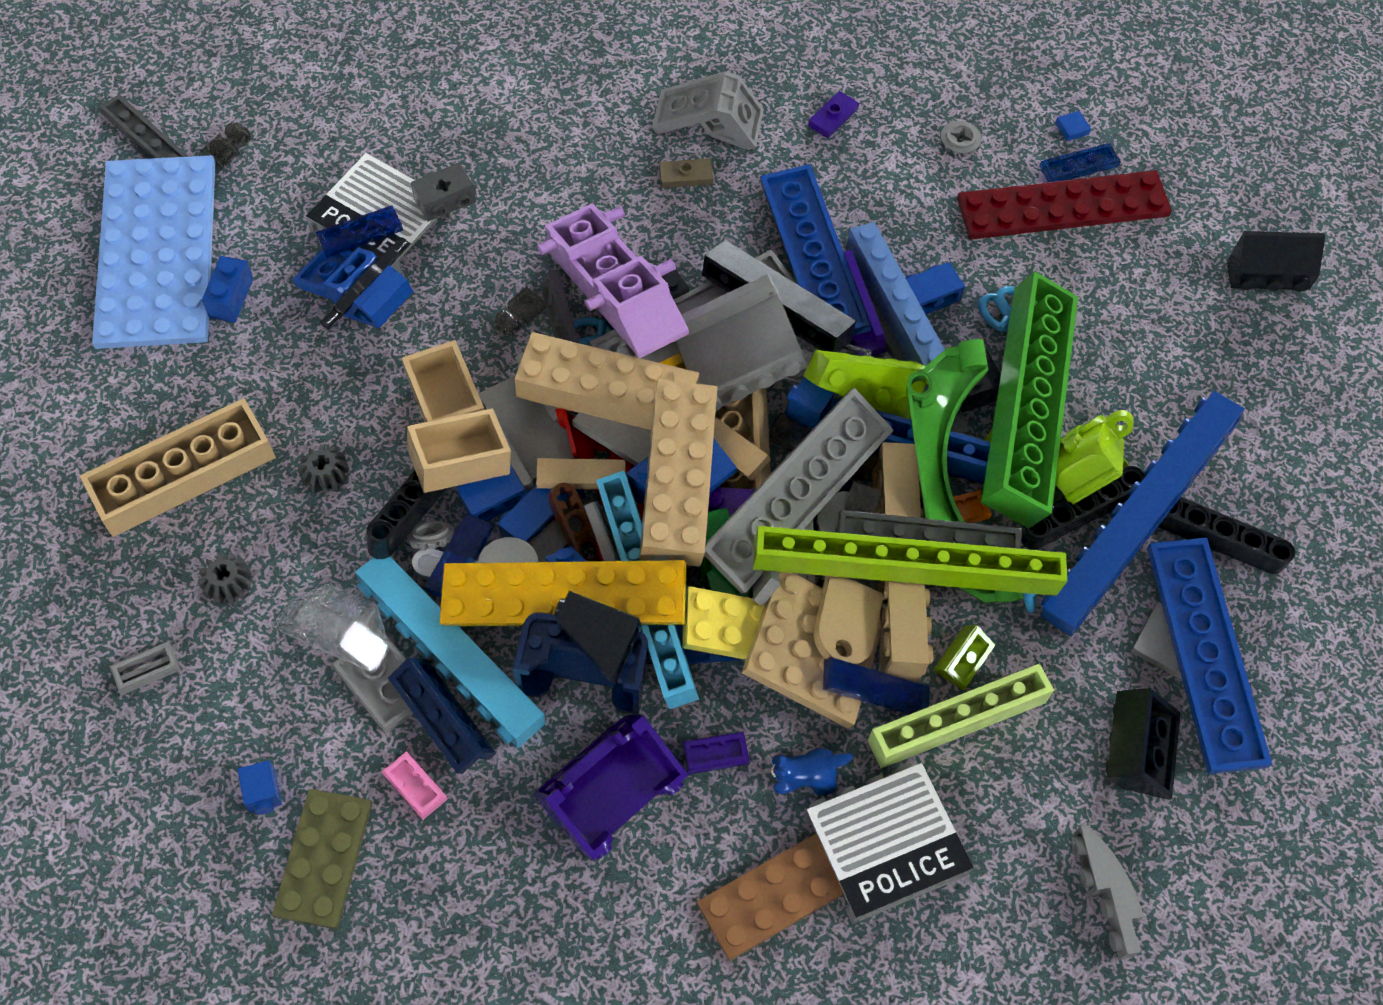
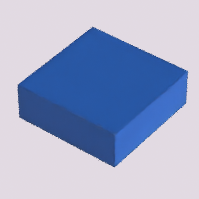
[1055,110,1091,141]

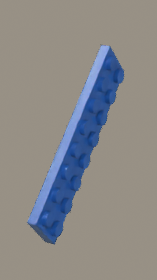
[760,164,871,335]
[1147,538,1272,774]

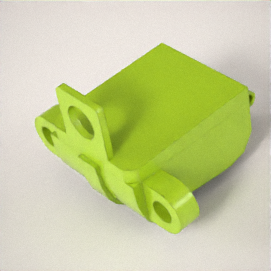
[1055,410,1134,504]

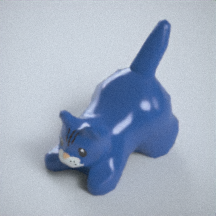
[771,748,853,796]

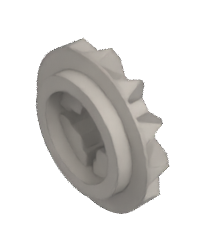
[940,121,981,156]
[407,521,455,551]

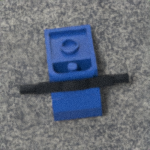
[292,237,414,330]

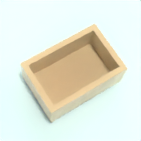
[402,340,484,422]
[407,408,511,493]

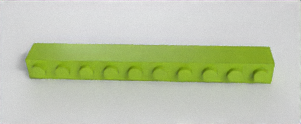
[753,526,1067,596]

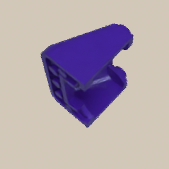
[533,715,689,860]

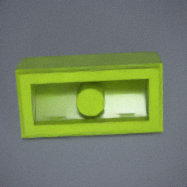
[933,625,995,690]

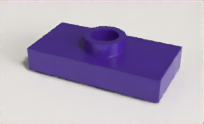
[808,90,859,138]
[682,731,750,775]

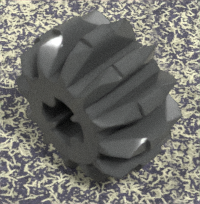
[298,444,349,494]
[198,552,252,605]

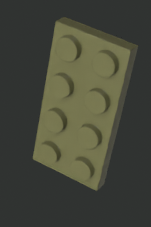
[272,789,373,930]

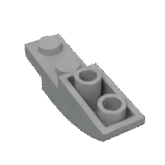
[1071,825,1144,960]

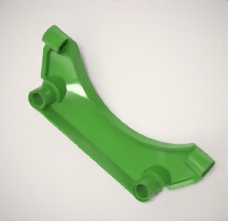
[906,339,1023,603]

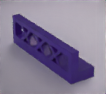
[844,250,886,357]

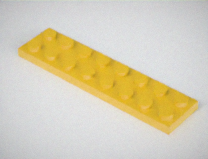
[440,560,687,626]

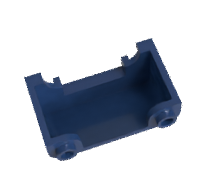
[513,613,648,715]

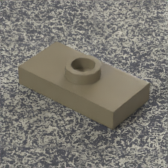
[659,158,713,188]

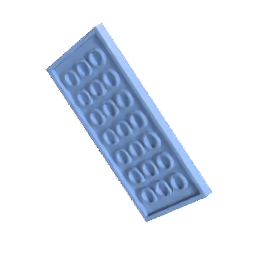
[92,155,215,349]

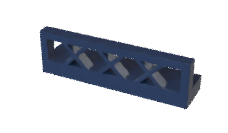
[388,657,496,774]

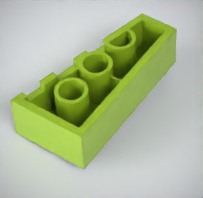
[803,350,927,419]

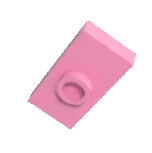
[382,751,448,820]

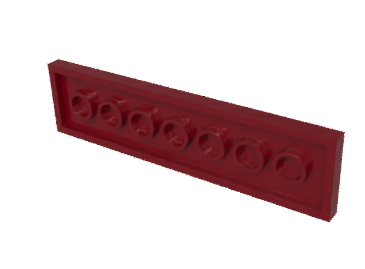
[957,170,1172,240]

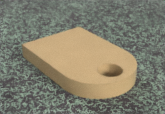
[813,576,884,668]

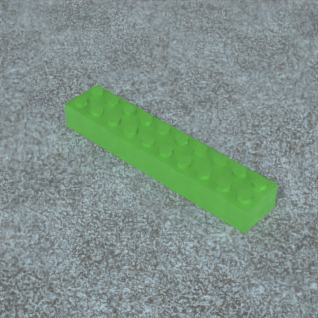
[981,271,1078,528]

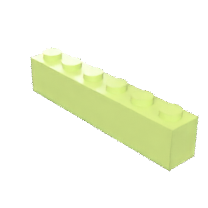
[868,663,1054,769]

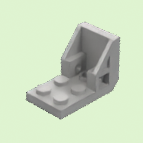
[652,71,764,150]

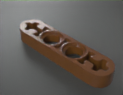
[548,482,601,562]

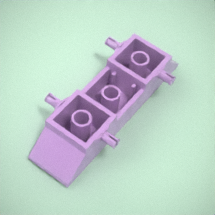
[537,203,690,359]

